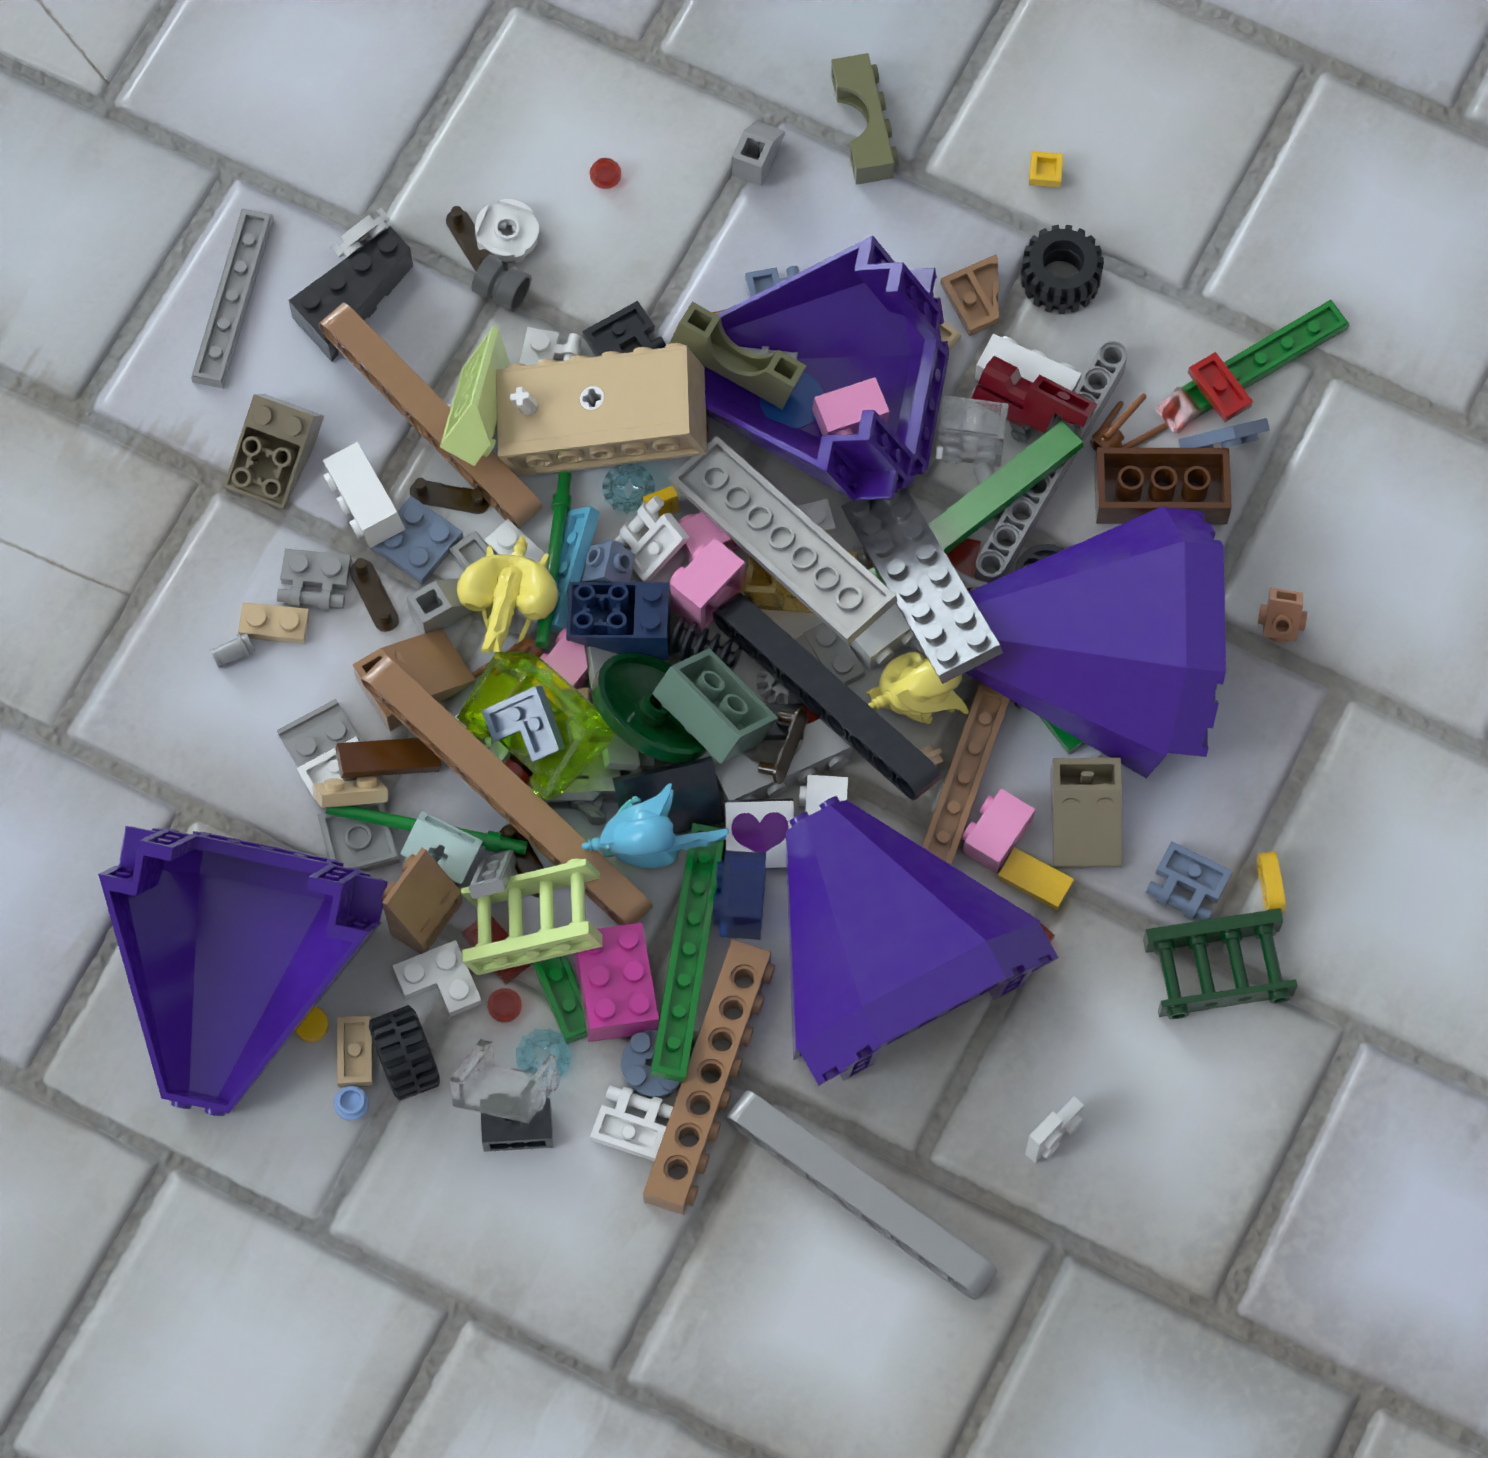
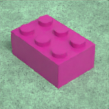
[574,922,659,1042]

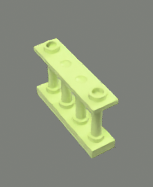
[461,859,603,975]

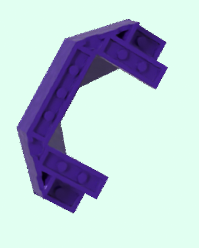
[703,235,950,501]
[965,506,1226,779]
[786,796,1059,1086]
[98,826,388,1116]

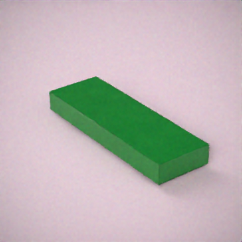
[532,955,587,1045]

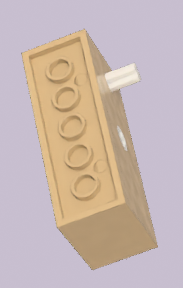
[496,343,707,477]

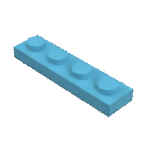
[535,506,600,633]

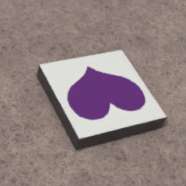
[725,798,794,869]

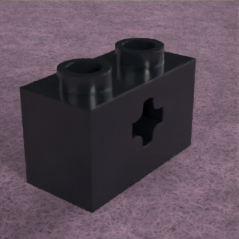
[480,1094,553,1152]

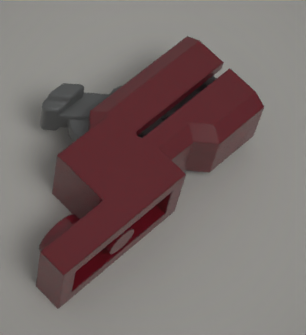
[971,356,1097,443]

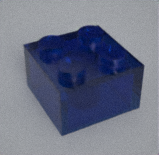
[713,850,766,940]

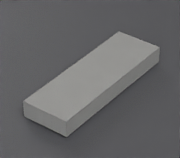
[469,850,517,900]

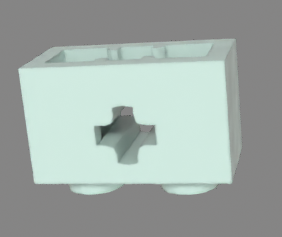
[400,811,483,884]

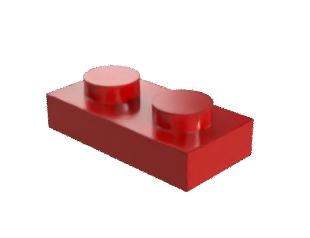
[1188,352,1253,423]

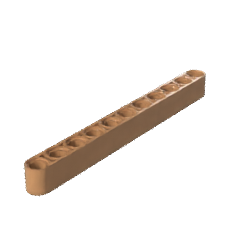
[360,656,653,925]

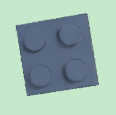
[371,496,463,585]

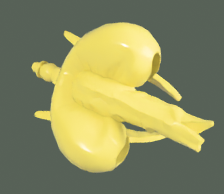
[457,536,558,657]
[867,652,969,724]

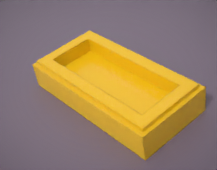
[997,847,1074,910]

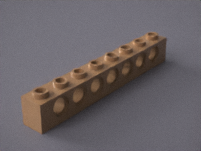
[643,939,775,1215]

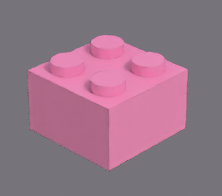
[670,538,745,633]

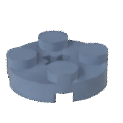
[621,1030,690,1099]

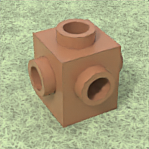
[1258,587,1307,643]

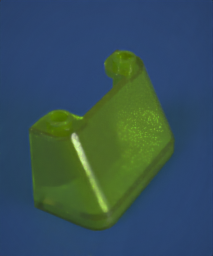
[457,652,616,800]

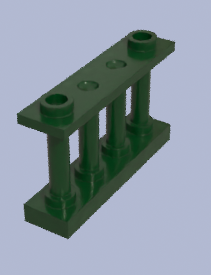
[1143,908,1298,1020]

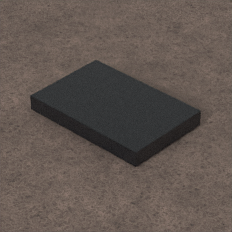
[612,756,725,833]

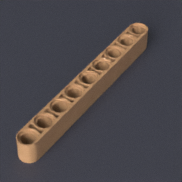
[318,302,543,529]

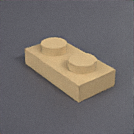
[238,602,310,644]
[313,776,388,808]
[337,1015,373,1087]

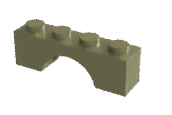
[831,53,899,185]
[669,301,807,410]

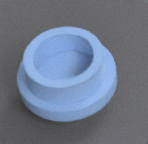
[334,1086,369,1121]

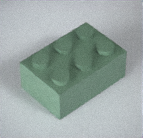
[652,648,778,764]

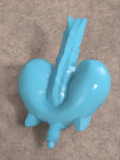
[582,783,729,869]

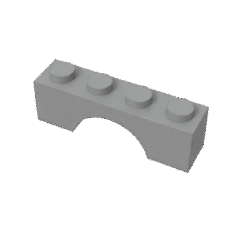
[714,719,852,802]

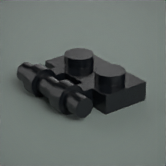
[582,300,666,357]

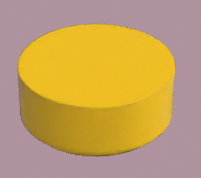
[295,1007,329,1043]

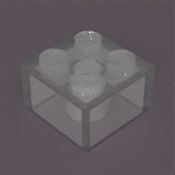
[935,395,1009,467]

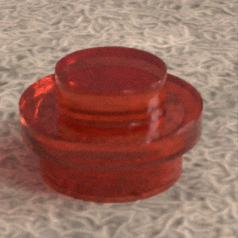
[589,158,621,189]
[487,988,522,1022]

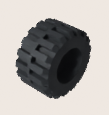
[1021,225,1104,314]
[369,1005,440,1101]

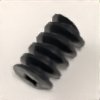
[668,616,742,671]

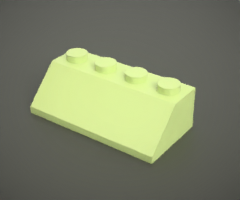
[440,326,510,466]

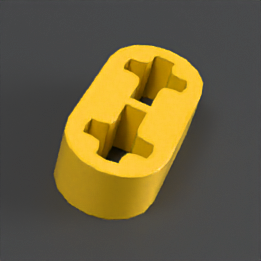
[1257,851,1286,914]

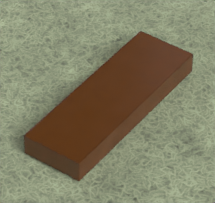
[335,738,441,778]

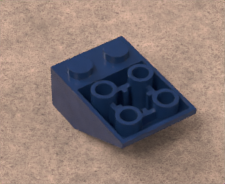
[566,582,671,660]

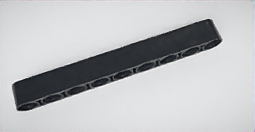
[712,592,941,800]

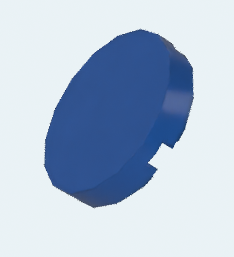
[760,372,824,429]

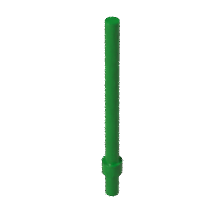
[535,471,572,648]
[326,805,528,855]

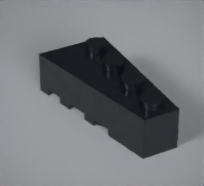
[288,226,413,362]

